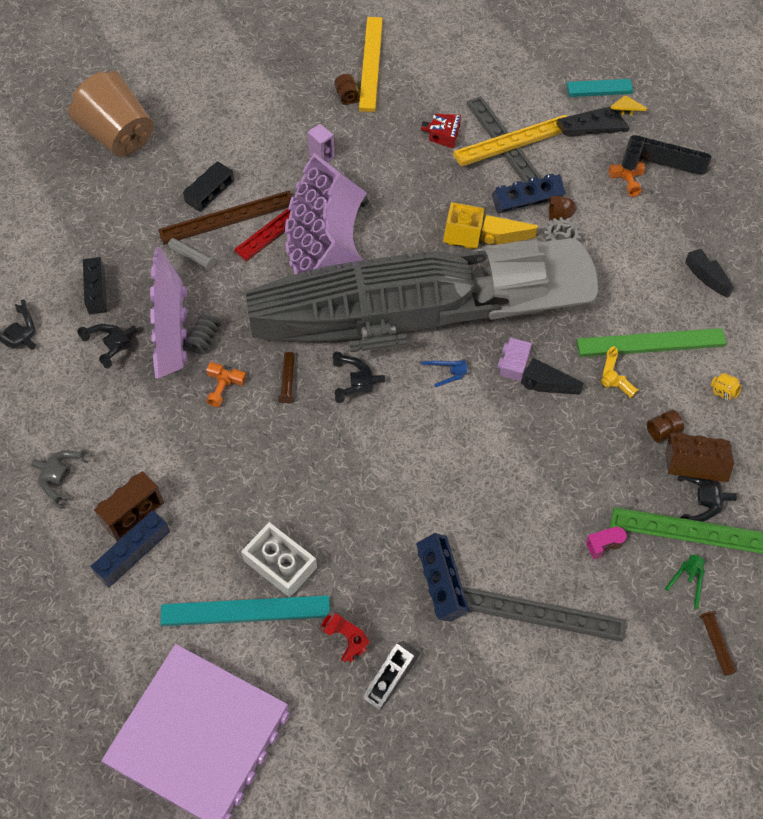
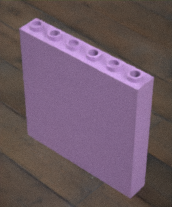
[101,644,290,819]

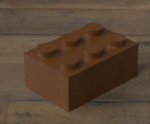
[665,433,734,482]
[94,471,164,542]

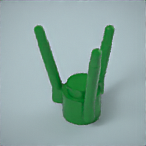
[665,555,705,609]

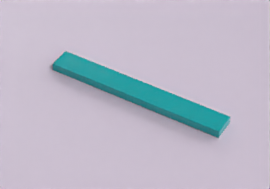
[160,595,330,627]

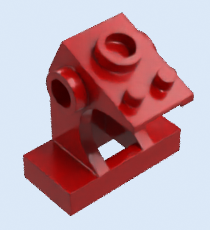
[319,611,370,663]

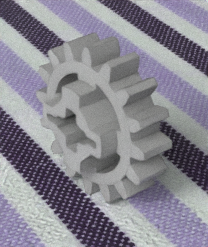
[543,217,582,242]

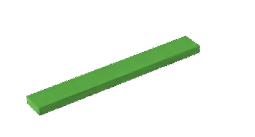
[576,328,726,357]
[610,507,763,554]

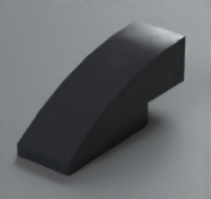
[685,249,734,298]

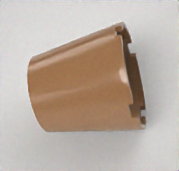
[68,70,153,157]

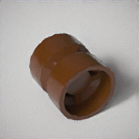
[334,74,360,105]
[646,409,684,443]

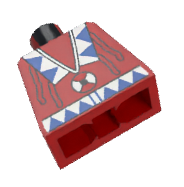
[421,114,461,149]

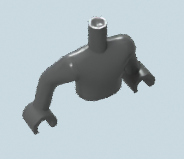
[31,449,92,509]

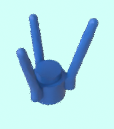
[421,360,467,387]

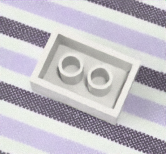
[241,522,317,597]

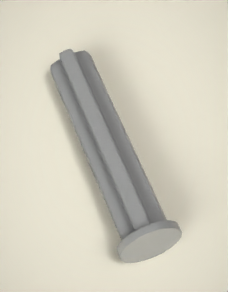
[168,238,216,271]

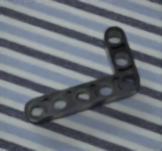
[621,135,712,174]

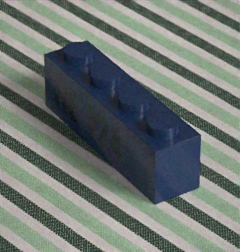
[90,510,170,588]

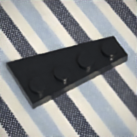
[556,106,629,135]

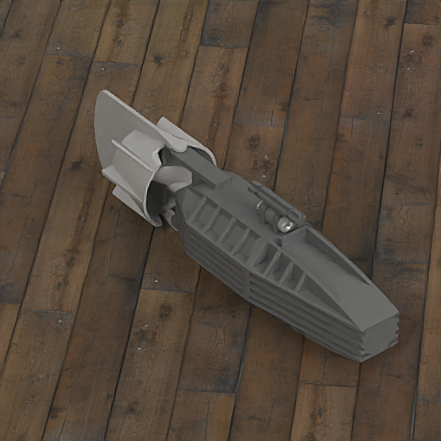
[245,238,598,352]

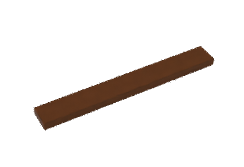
[158,190,292,245]

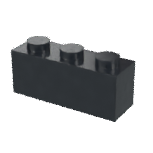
[183,161,234,212]
[83,257,107,315]

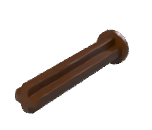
[278,351,294,403]
[699,611,736,676]

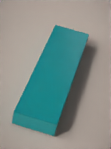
[566,79,633,97]

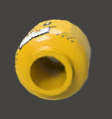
[711,373,742,401]

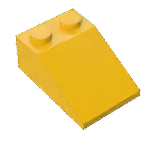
[443,202,485,249]

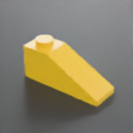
[481,215,538,245]

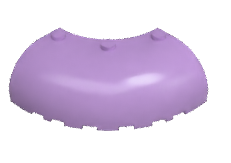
[285,153,367,274]

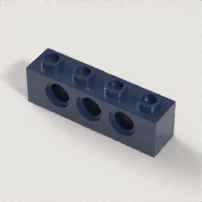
[492,173,566,213]
[416,533,470,622]

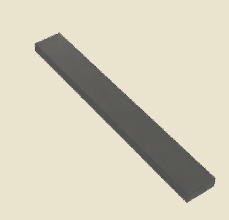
[466,96,546,190]
[463,587,626,642]

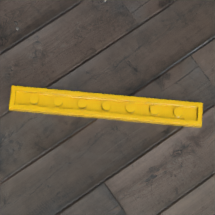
[359,17,383,112]
[453,115,567,167]

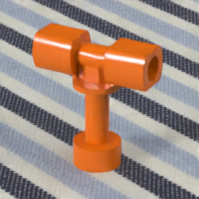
[608,162,645,197]
[206,362,246,407]

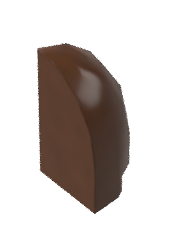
[549,196,576,220]

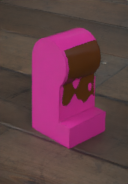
[585,527,627,560]

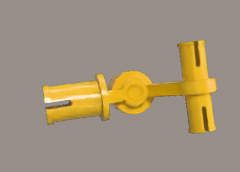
[600,346,639,399]

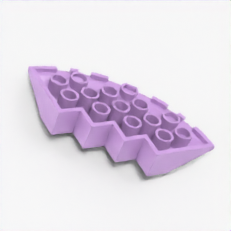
[150,247,187,379]

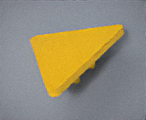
[611,96,647,116]

